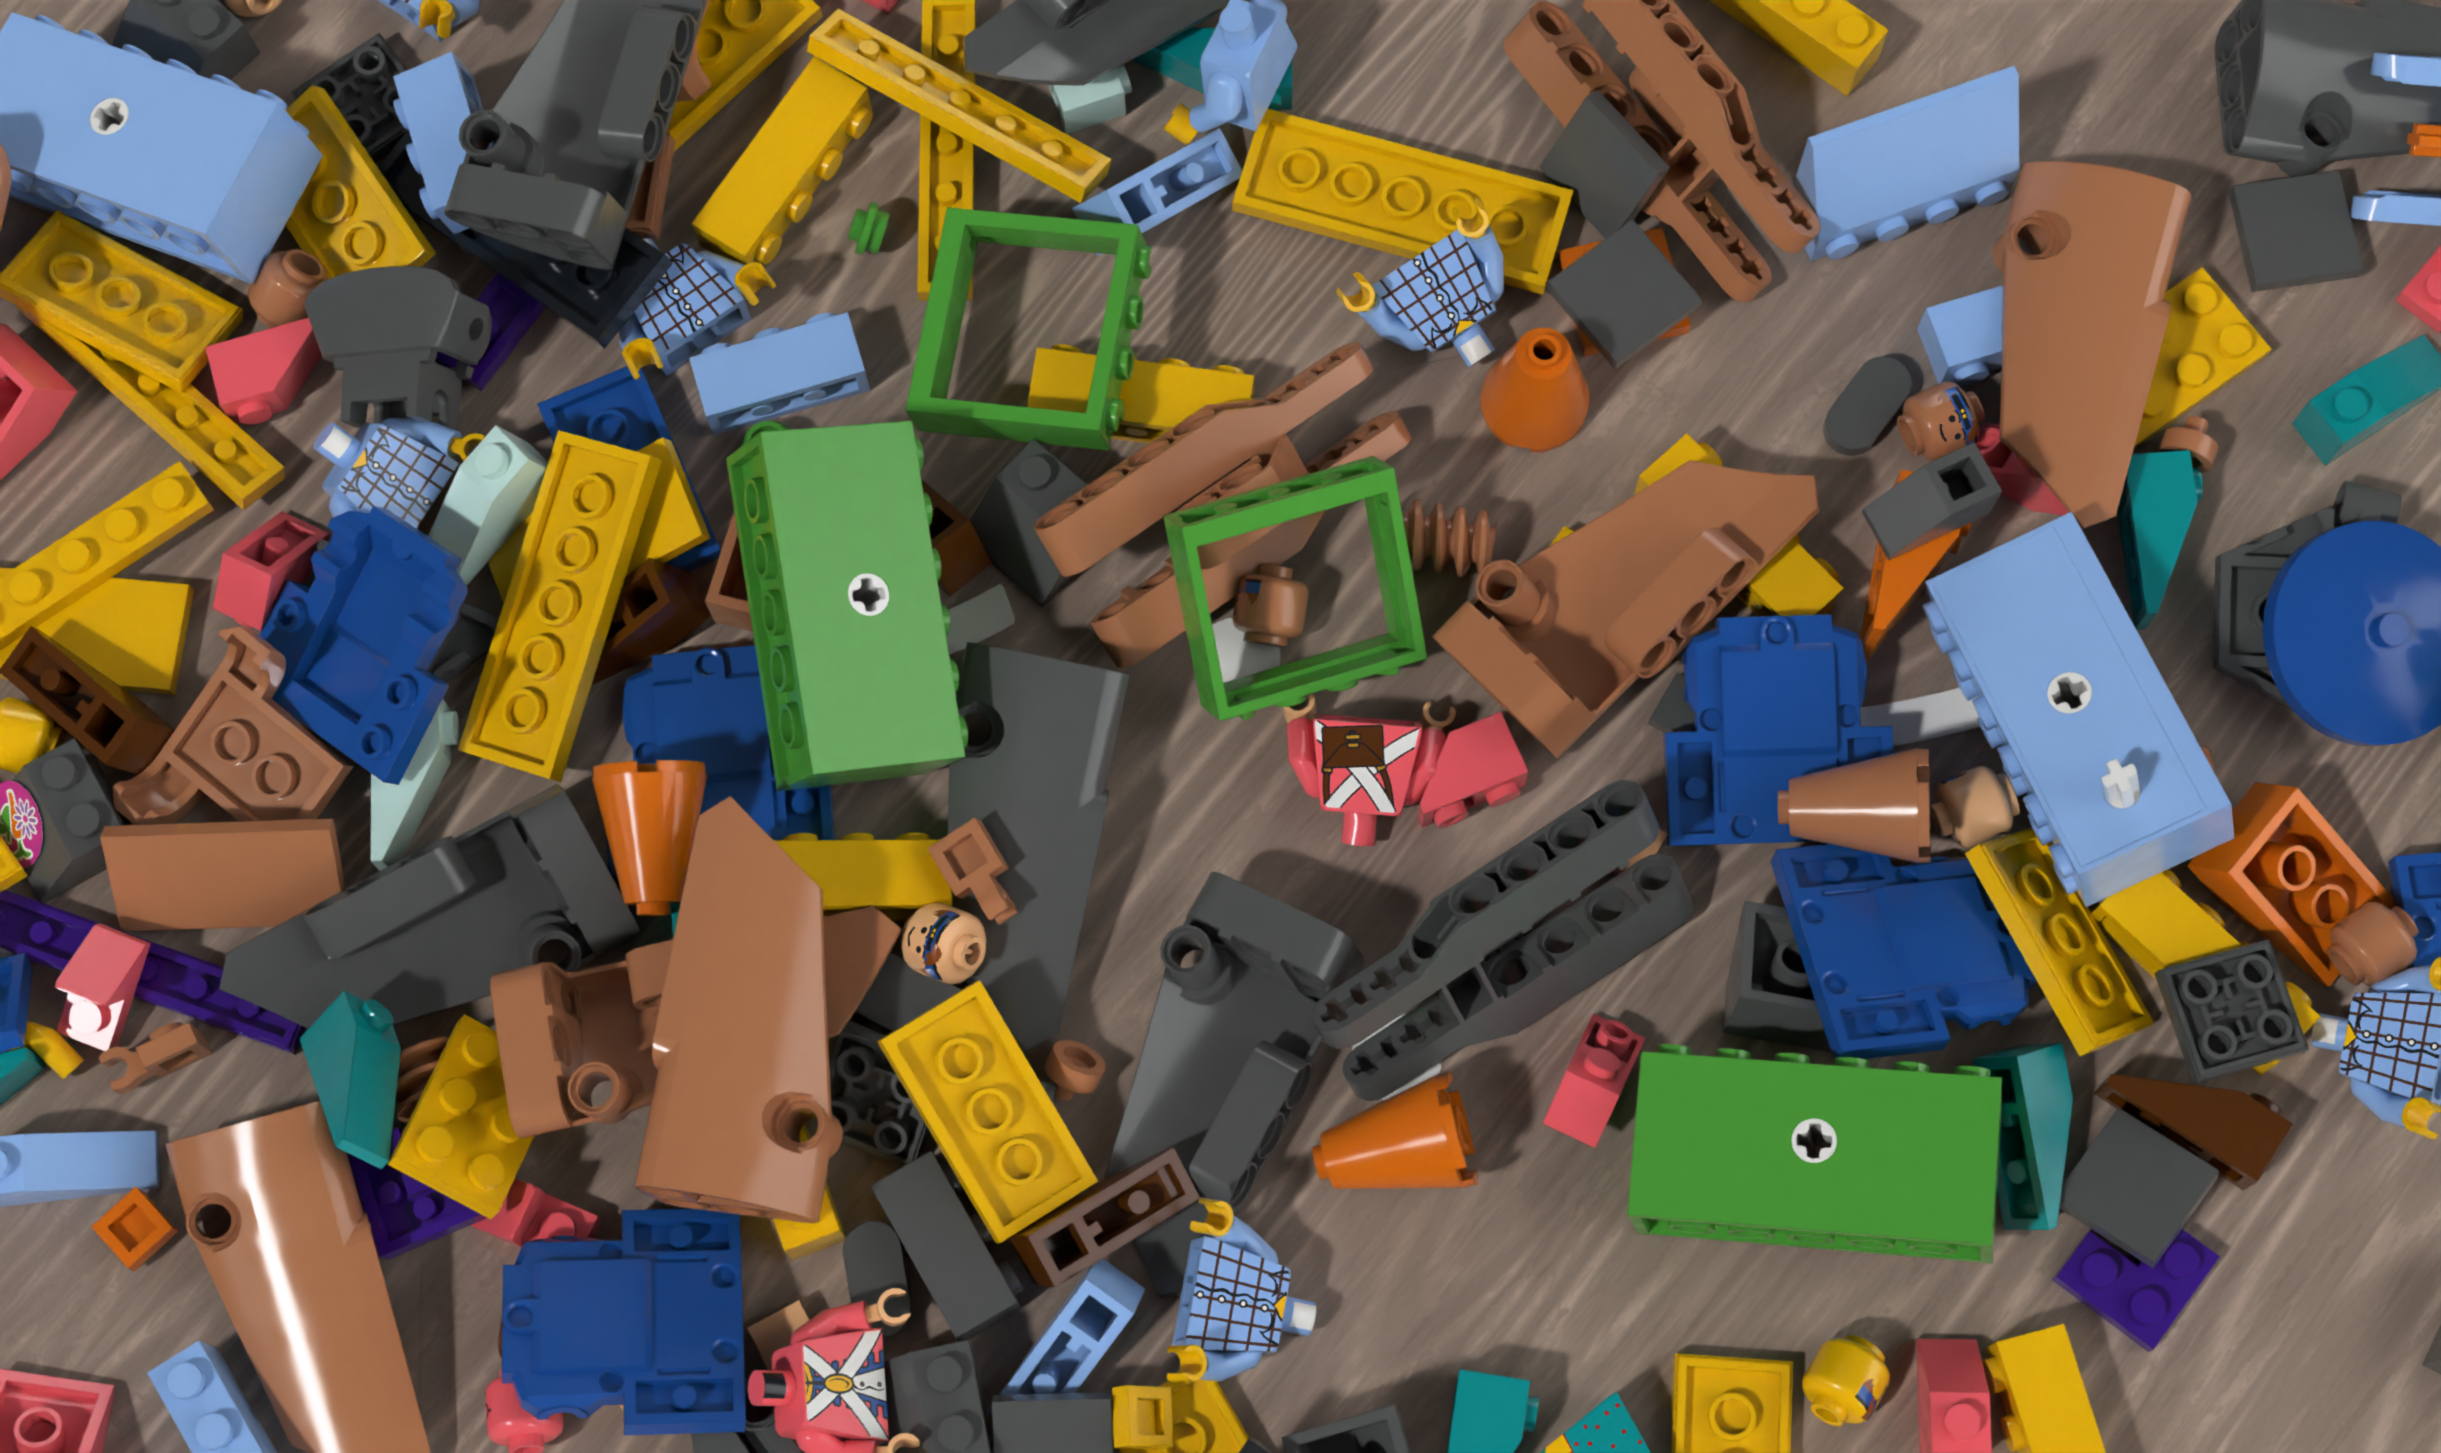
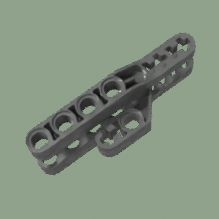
[1312,780,1695,1101]

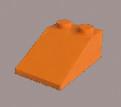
[1860,469,1971,662]
[2187,782,2395,987]

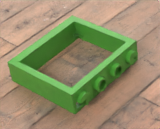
[905,207,1152,451]
[1163,456,1428,721]

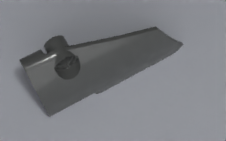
[1104,872,1365,1298]

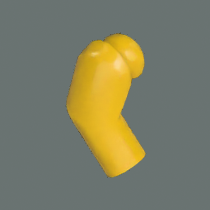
[6,1020,84,1080]

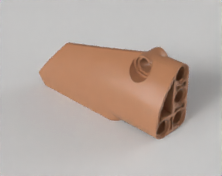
[1992,161,2192,529]
[1432,460,1820,759]
[634,796,843,1223]
[165,1100,431,1453]

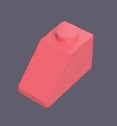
[205,318,322,425]
[212,511,330,631]
[1916,1338,1992,1453]

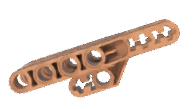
[1503,0,1821,302]
[1033,342,1412,668]

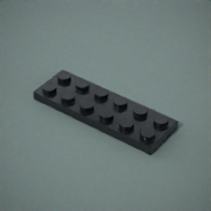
[378,130,673,349]

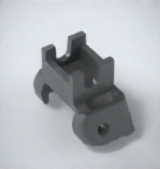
[304,266,492,431]

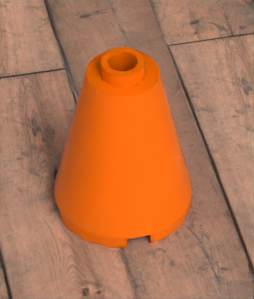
[1480,327,1590,453]
[592,760,708,916]
[1312,1072,1478,1189]

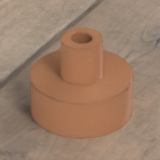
[2158,416,2218,473]
[1044,1040,1106,1101]

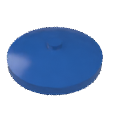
[2263,521,2441,746]

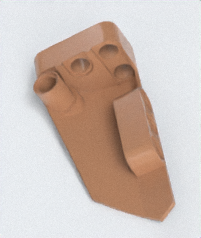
[490,906,902,1139]

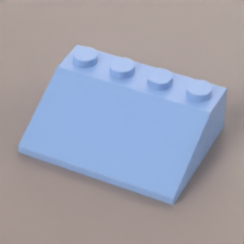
[1793,66,2020,261]

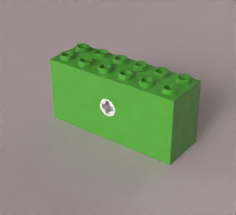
[726,421,968,792]
[1627,1044,2002,1264]

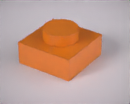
[91,1186,179,1271]

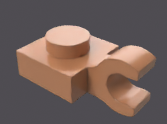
[927,817,1019,925]
[98,1022,213,1094]

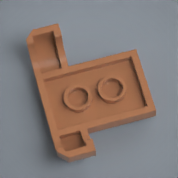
[112,626,354,825]

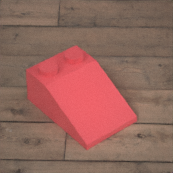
[0,324,77,481]
[0,1369,116,1453]

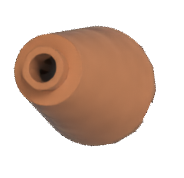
[1778,748,1931,863]

